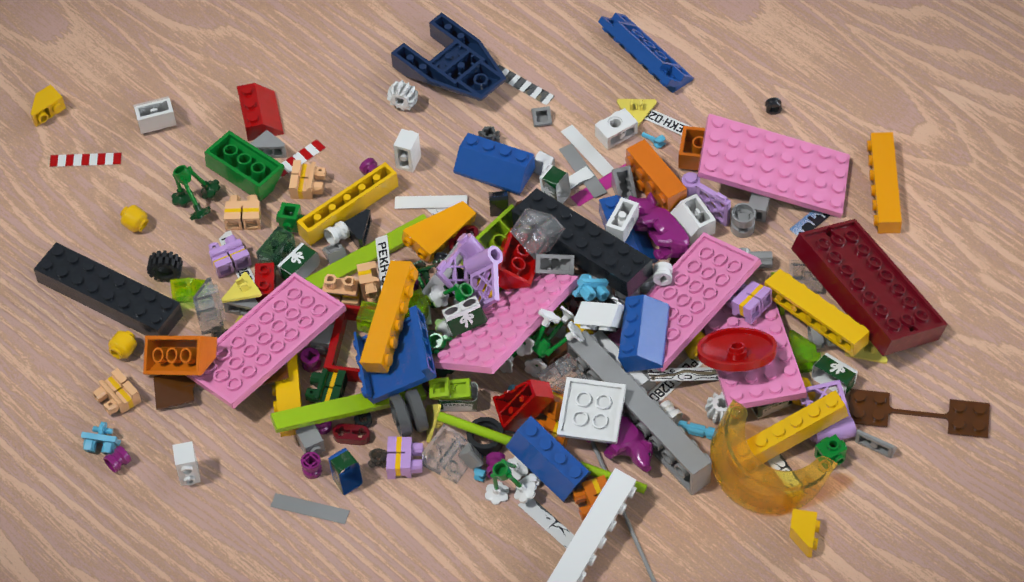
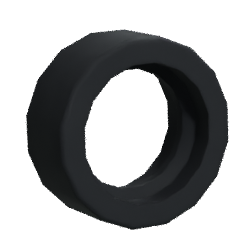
[467,417,504,456]

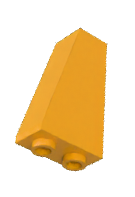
[401,201,477,263]

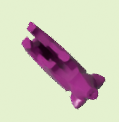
[628,192,690,260]
[585,415,653,472]

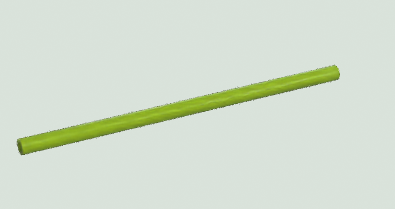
[437,411,647,494]

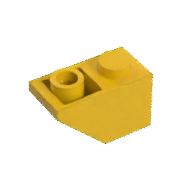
[31,84,66,127]
[789,509,820,558]

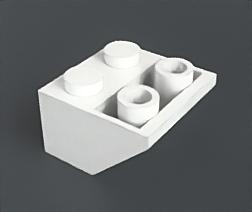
[133,96,176,134]
[670,194,716,245]
[574,301,625,332]

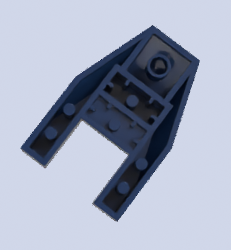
[391,12,506,101]

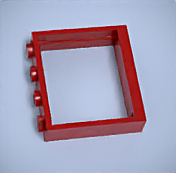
[323,304,408,383]

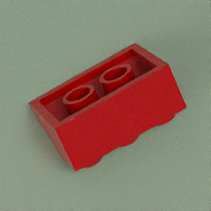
[237,83,284,141]
[488,228,545,290]

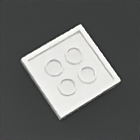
[557,377,627,444]

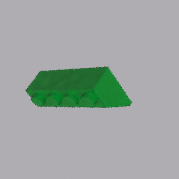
[204,131,284,202]

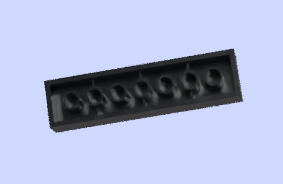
[511,188,653,297]
[34,242,183,336]

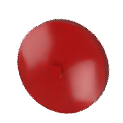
[697,327,777,372]

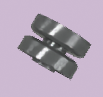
[389,388,429,437]

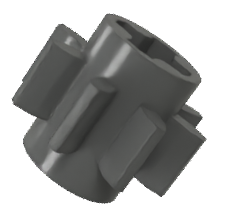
[478,126,500,143]

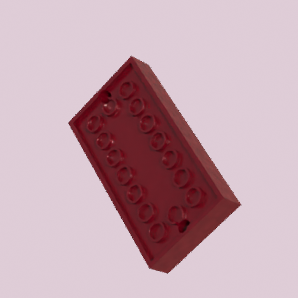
[791,219,948,356]

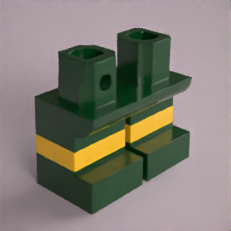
[305,368,348,403]

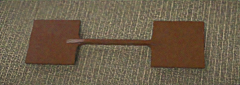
[154,363,289,410]
[849,389,990,438]

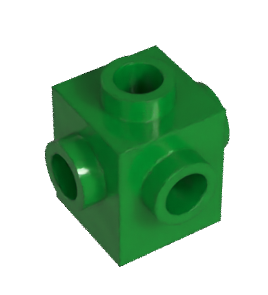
[276,202,304,233]
[814,434,847,470]

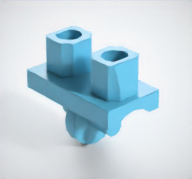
[572,274,610,301]
[81,422,121,455]

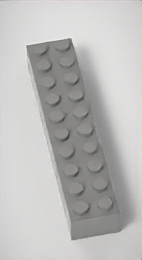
[567,330,712,495]

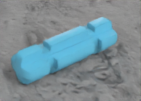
[678,420,717,440]

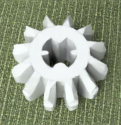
[387,80,418,111]
[705,392,739,426]

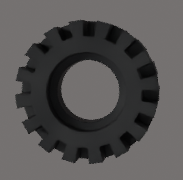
[147,250,183,282]

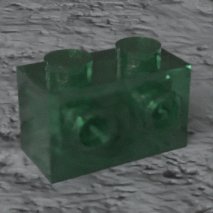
[256,226,296,271]

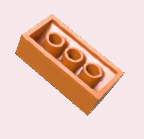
[143,336,217,376]

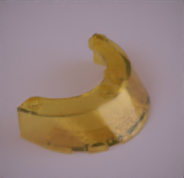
[710,399,838,515]

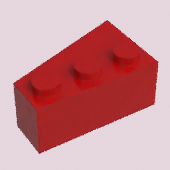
[492,379,554,432]

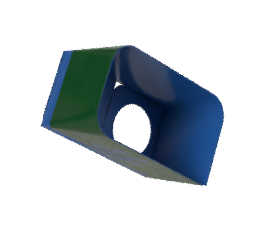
[328,448,363,495]

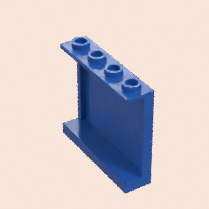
[353,305,437,404]

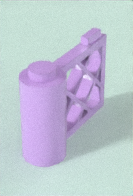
[682,172,731,227]
[436,233,485,295]
[464,246,503,309]
[800,380,856,444]

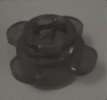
[208,326,228,338]
[368,448,387,468]

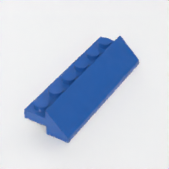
[598,13,694,93]

